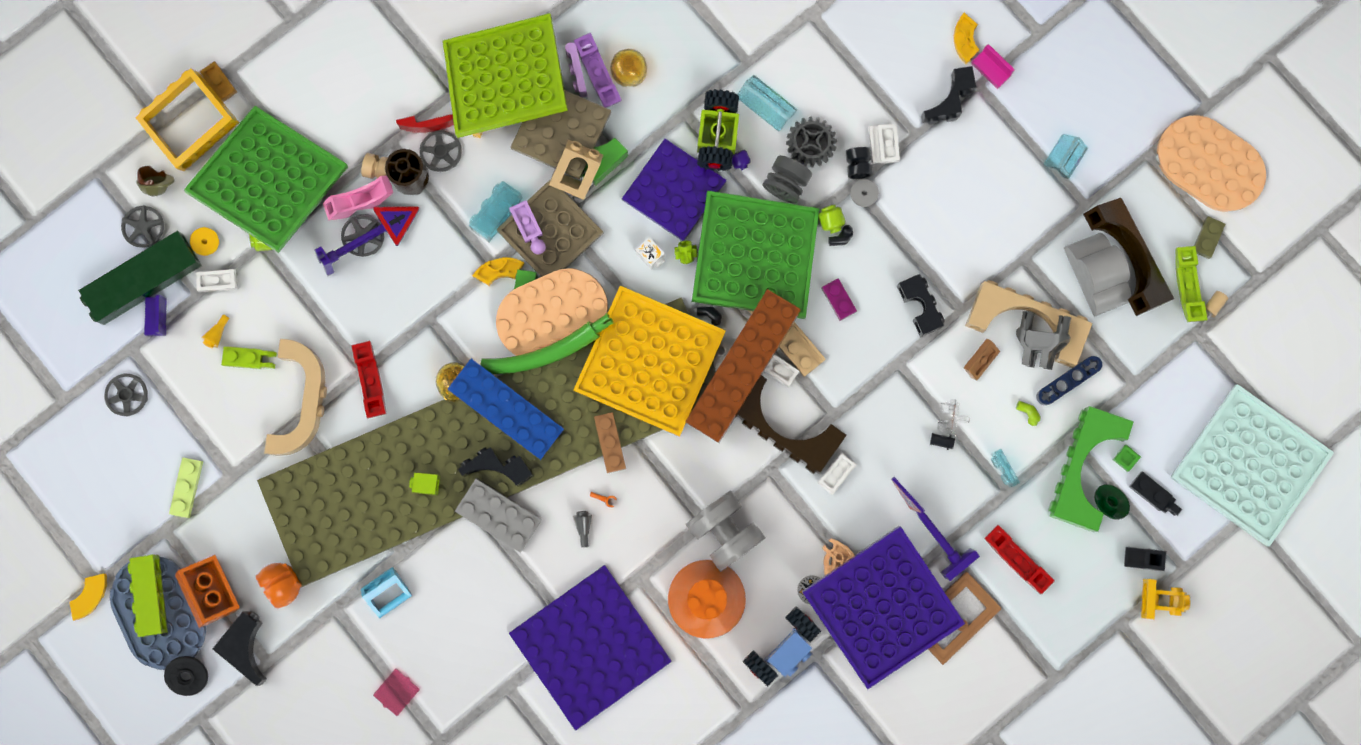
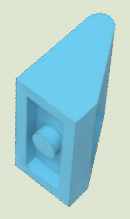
[360,567,412,618]

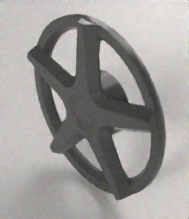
[419,130,462,172]
[121,205,164,248]
[341,215,384,257]
[104,374,148,416]

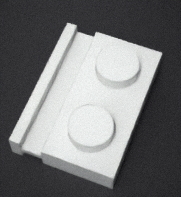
[869,124,900,164]

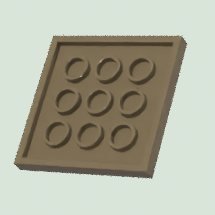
[510,90,611,179]
[496,179,603,277]

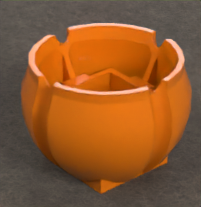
[256,563,302,609]

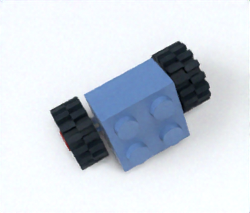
[742,606,821,687]

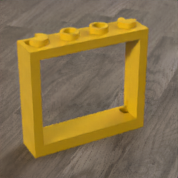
[135,68,240,171]

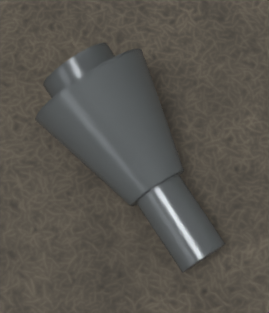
[573,511,592,547]

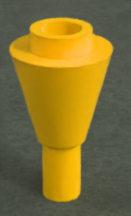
[201,315,230,349]

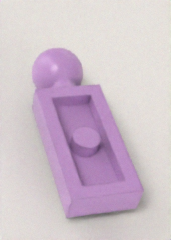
[509,200,546,255]

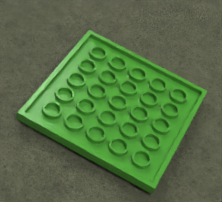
[184,106,348,253]
[691,191,819,319]

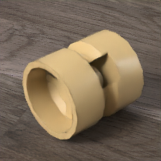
[361,153,390,181]

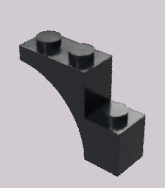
[921,66,977,125]
[458,447,534,487]

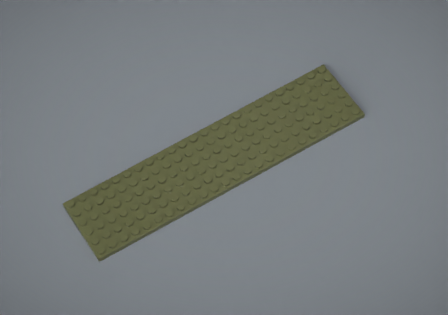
[257,298,715,587]

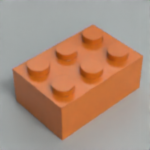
[175,555,240,628]

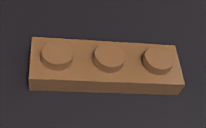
[594,412,626,474]

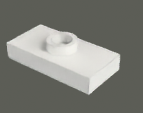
[817,452,857,495]

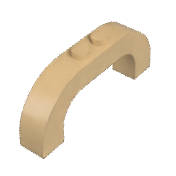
[264,339,327,456]

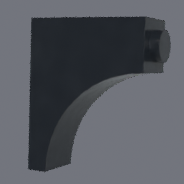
[212,611,267,686]

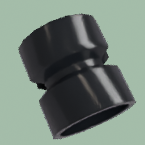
[846,147,872,179]

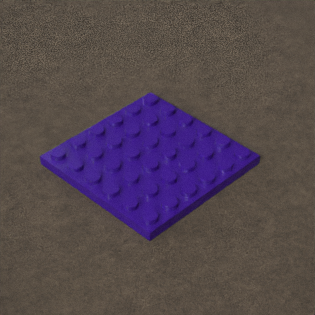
[802,525,965,690]
[509,565,672,731]

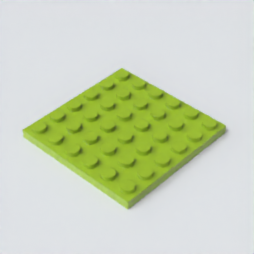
[442,13,568,138]

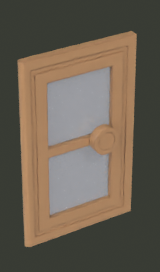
[928,571,1002,665]

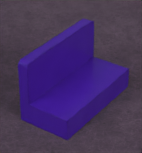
[144,295,167,336]

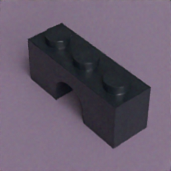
[897,274,945,338]

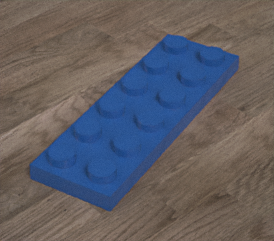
[448,358,564,460]

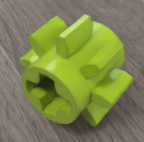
[674,240,698,264]

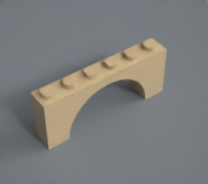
[965,280,1092,368]

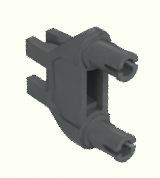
[1016,311,1071,370]

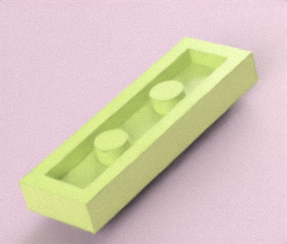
[169,457,203,518]

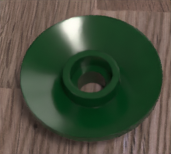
[1094,484,1130,520]

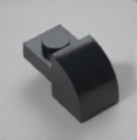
[1124,547,1167,571]

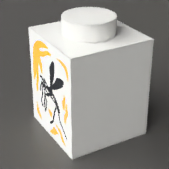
[635,237,665,270]

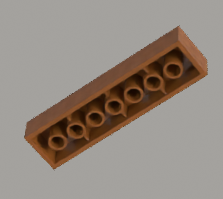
[685,289,801,443]

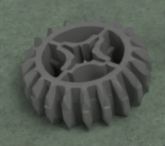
[786,117,837,168]

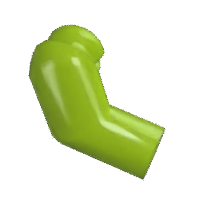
[1016,400,1041,426]

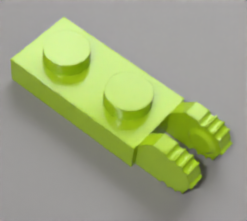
[221,346,277,369]

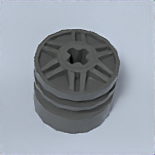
[762,155,812,204]

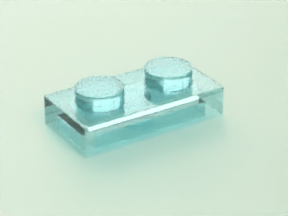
[991,449,1020,487]

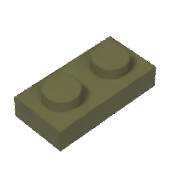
[1194,216,1226,259]

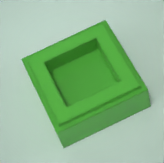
[1112,445,1141,472]

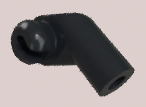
[828,225,853,246]
[697,306,722,326]

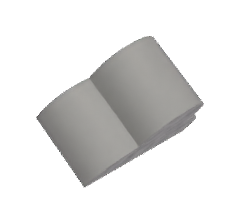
[1064,233,1131,317]

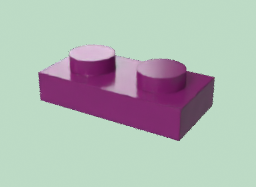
[821,278,857,321]

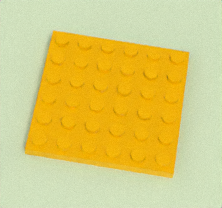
[573,286,726,437]

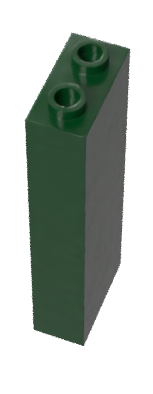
[78,230,202,325]

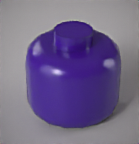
[732,150,751,170]

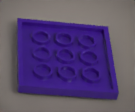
[622,138,726,241]

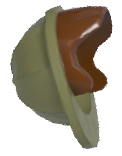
[136,166,175,197]

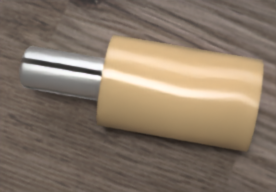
[1199,291,1228,325]

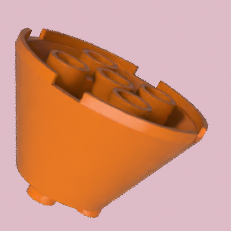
[668,560,746,638]

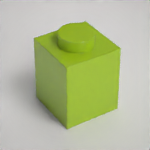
[409,473,440,495]

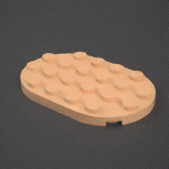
[1157,115,1266,212]
[496,268,608,356]

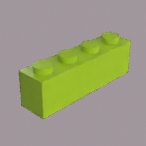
[128,555,168,637]

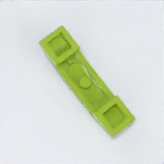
[1175,246,1208,322]

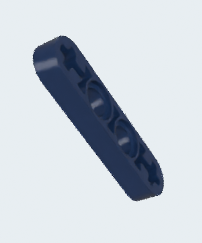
[1036,356,1102,406]

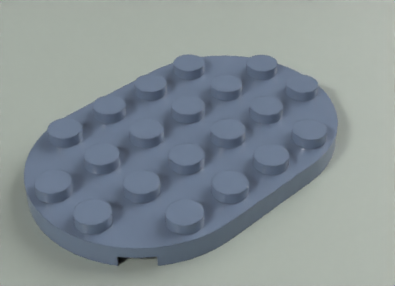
[110,556,206,670]

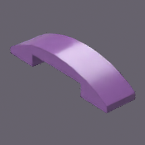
[574,33,622,108]

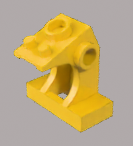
[1141,579,1191,619]

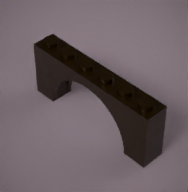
[1083,198,1174,316]
[735,375,847,474]

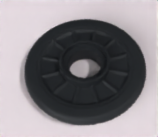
[164,656,208,696]

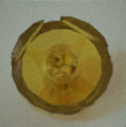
[610,48,647,87]
[435,362,465,402]

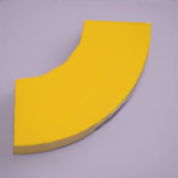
[954,13,980,65]
[472,257,525,286]
[69,573,107,621]

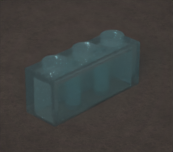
[469,181,523,243]

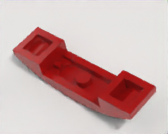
[396,107,454,133]
[351,341,386,419]
[984,525,1055,595]

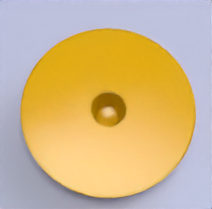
[190,227,219,256]

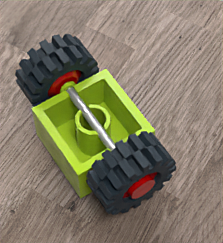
[697,89,739,171]

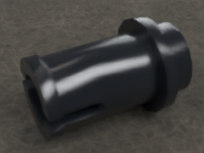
[930,433,955,450]

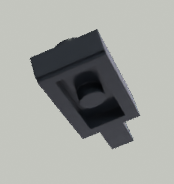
[1129,471,1182,516]

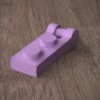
[565,42,587,98]

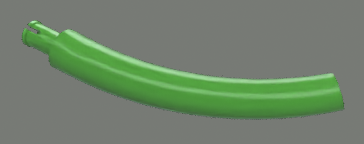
[480,313,614,374]

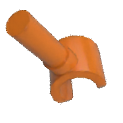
[590,492,617,507]

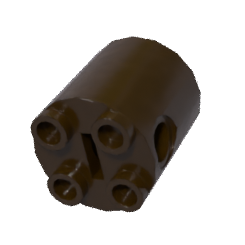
[385,149,429,195]

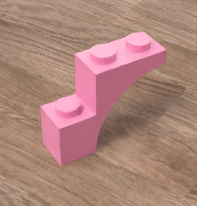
[323,175,393,220]

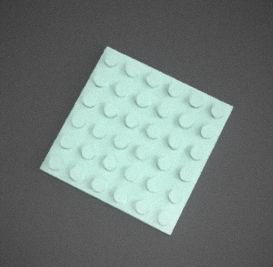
[1170,384,1334,547]

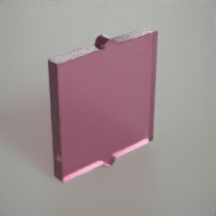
[373,668,420,716]

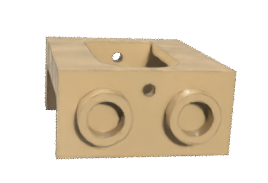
[549,140,603,200]

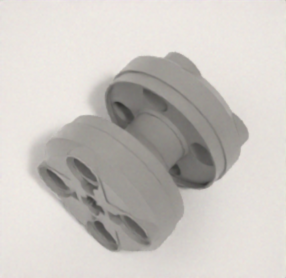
[686,490,766,572]

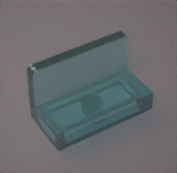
[1044,134,1088,179]

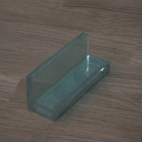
[738,75,797,131]

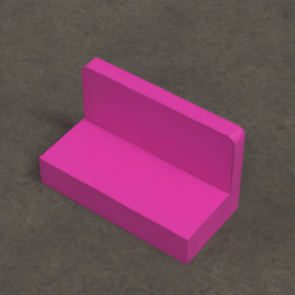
[971,44,1015,89]

